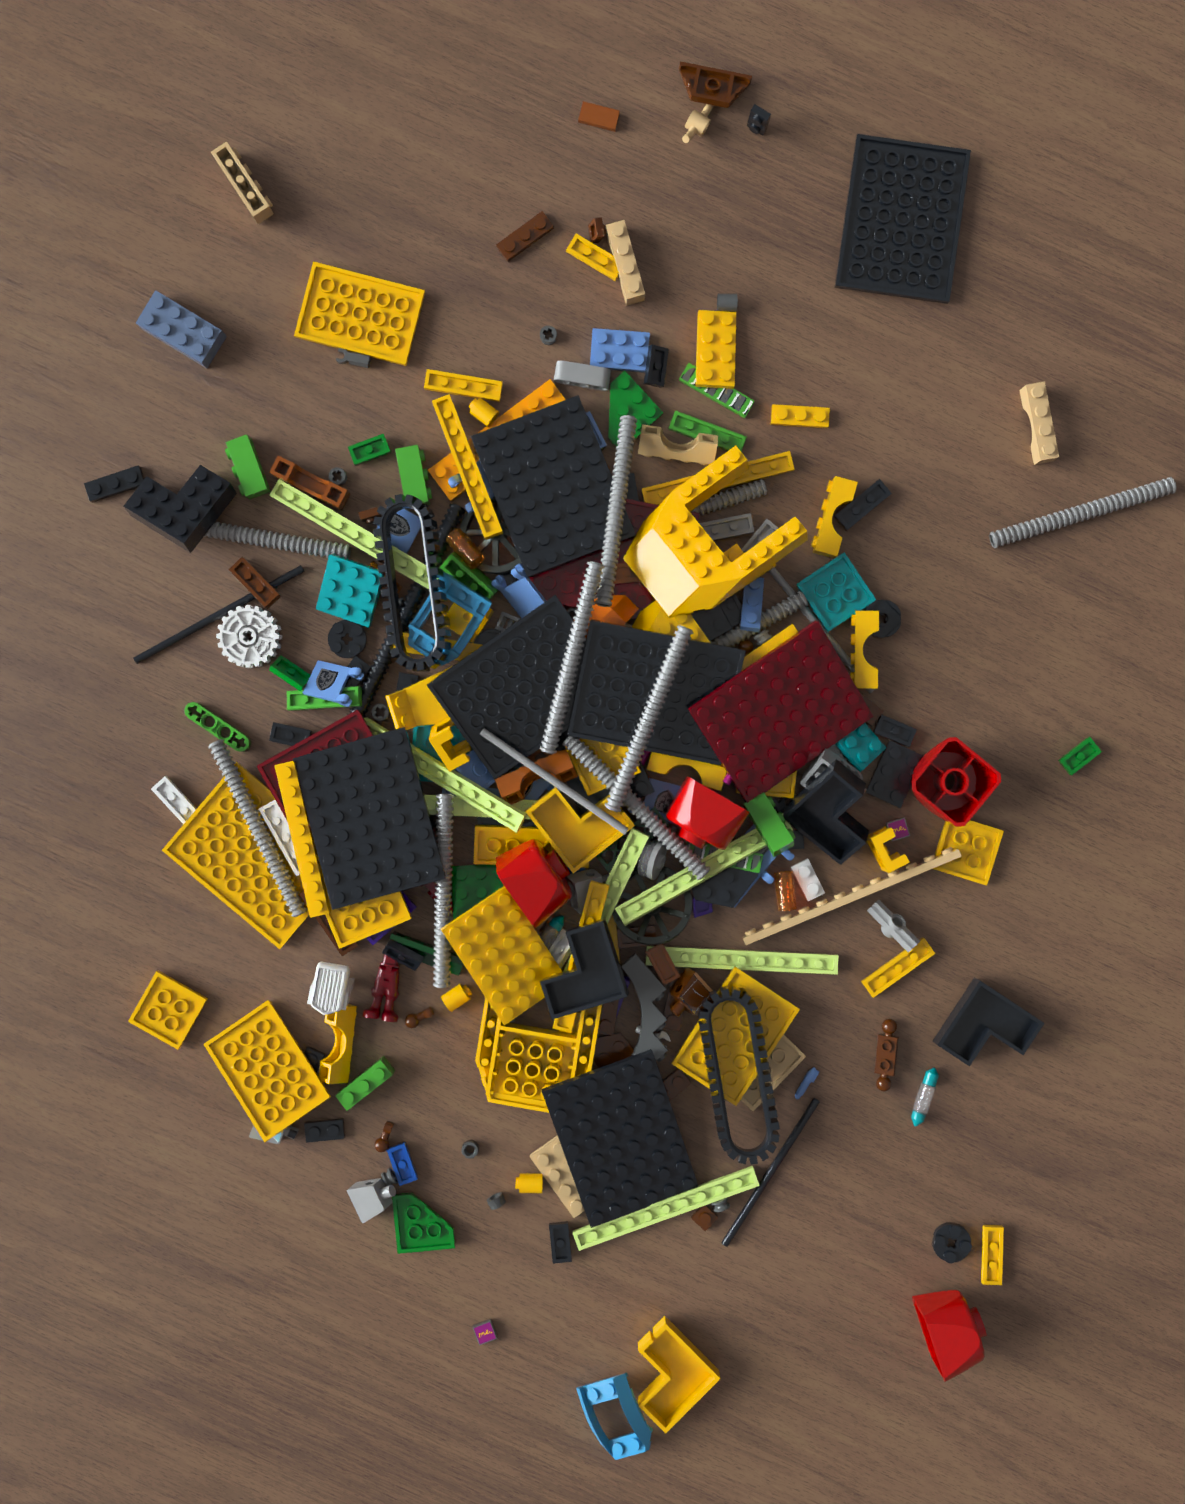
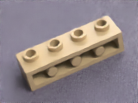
[211,142,274,224]

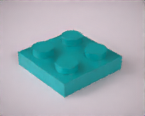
[835,723,886,772]

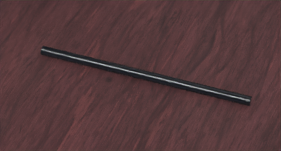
[721,1098,820,1247]

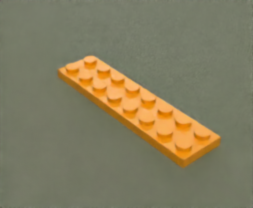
[428,379,566,502]

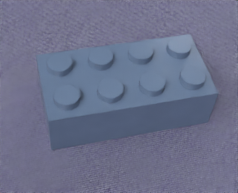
[136,290,227,368]

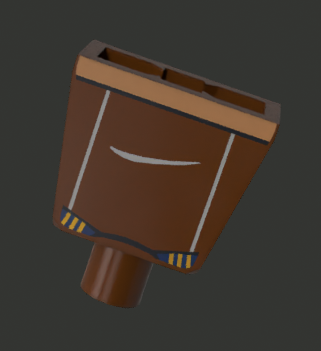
[670,968,713,1017]

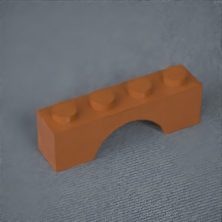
[269,456,350,511]
[495,749,578,805]

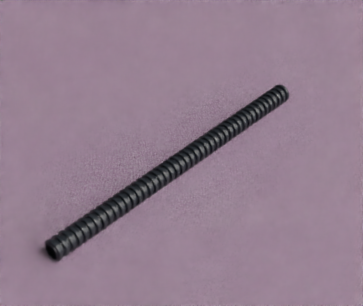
[347,503,466,718]

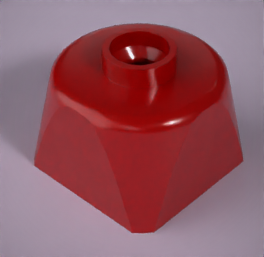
[912,737,1001,827]
[666,777,749,850]
[496,839,572,928]
[912,1290,987,1382]

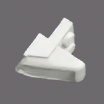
[307,962,355,1015]

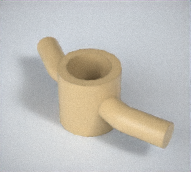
[682,104,714,143]

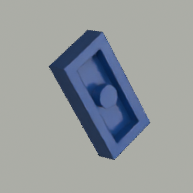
[387,1142,418,1186]

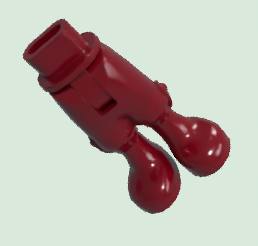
[362,955,400,1022]

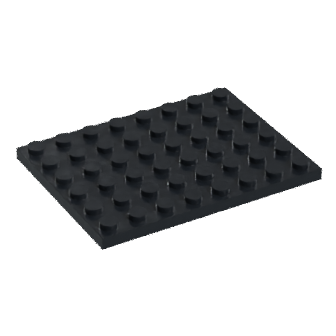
[835,134,971,304]
[471,395,636,578]
[427,595,586,779]
[567,619,746,765]
[293,727,446,910]
[541,1049,698,1228]

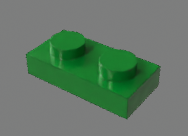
[348,433,391,466]
[269,655,311,692]
[1058,737,1102,775]

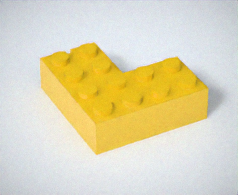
[525,787,635,874]
[638,1316,721,1433]

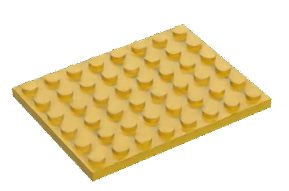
[162,762,309,949]

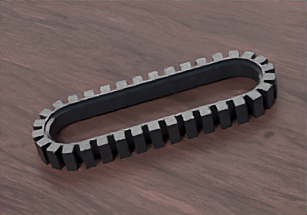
[373,494,452,672]
[698,986,780,1165]

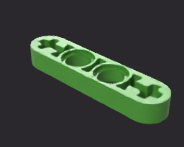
[184,702,251,752]

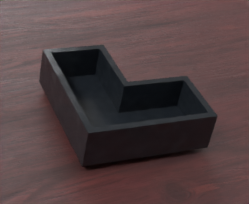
[123,465,237,553]
[783,759,869,865]
[540,919,629,1020]
[933,977,1045,1067]

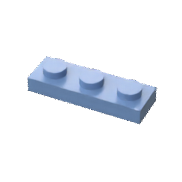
[740,577,764,632]

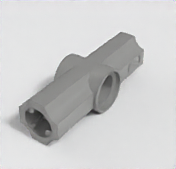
[867,900,920,953]

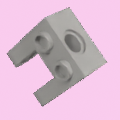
[800,748,863,787]

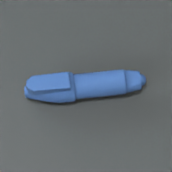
[795,1067,819,1099]

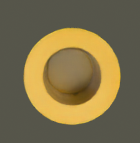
[469,397,499,427]
[441,983,472,1012]
[515,1173,543,1193]

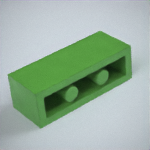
[225,435,271,500]
[395,445,433,505]
[439,550,499,600]
[744,792,795,857]
[335,1056,395,1111]

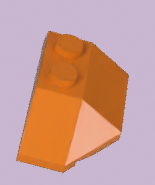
[573,595,639,639]

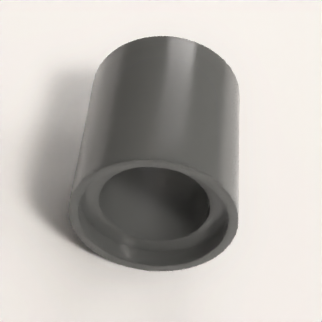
[717,293,738,312]

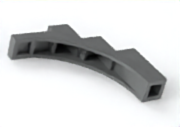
[621,953,668,1062]

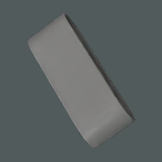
[553,361,611,391]

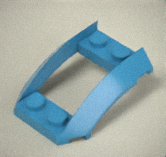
[408,572,492,666]
[576,1373,653,1460]

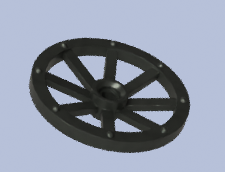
[459,497,521,574]
[612,865,692,945]

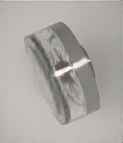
[638,838,667,880]

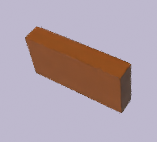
[578,101,620,132]
[645,944,681,986]

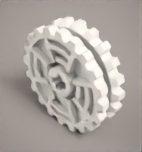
[216,605,282,668]

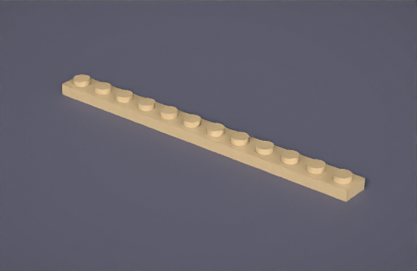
[743,847,962,945]

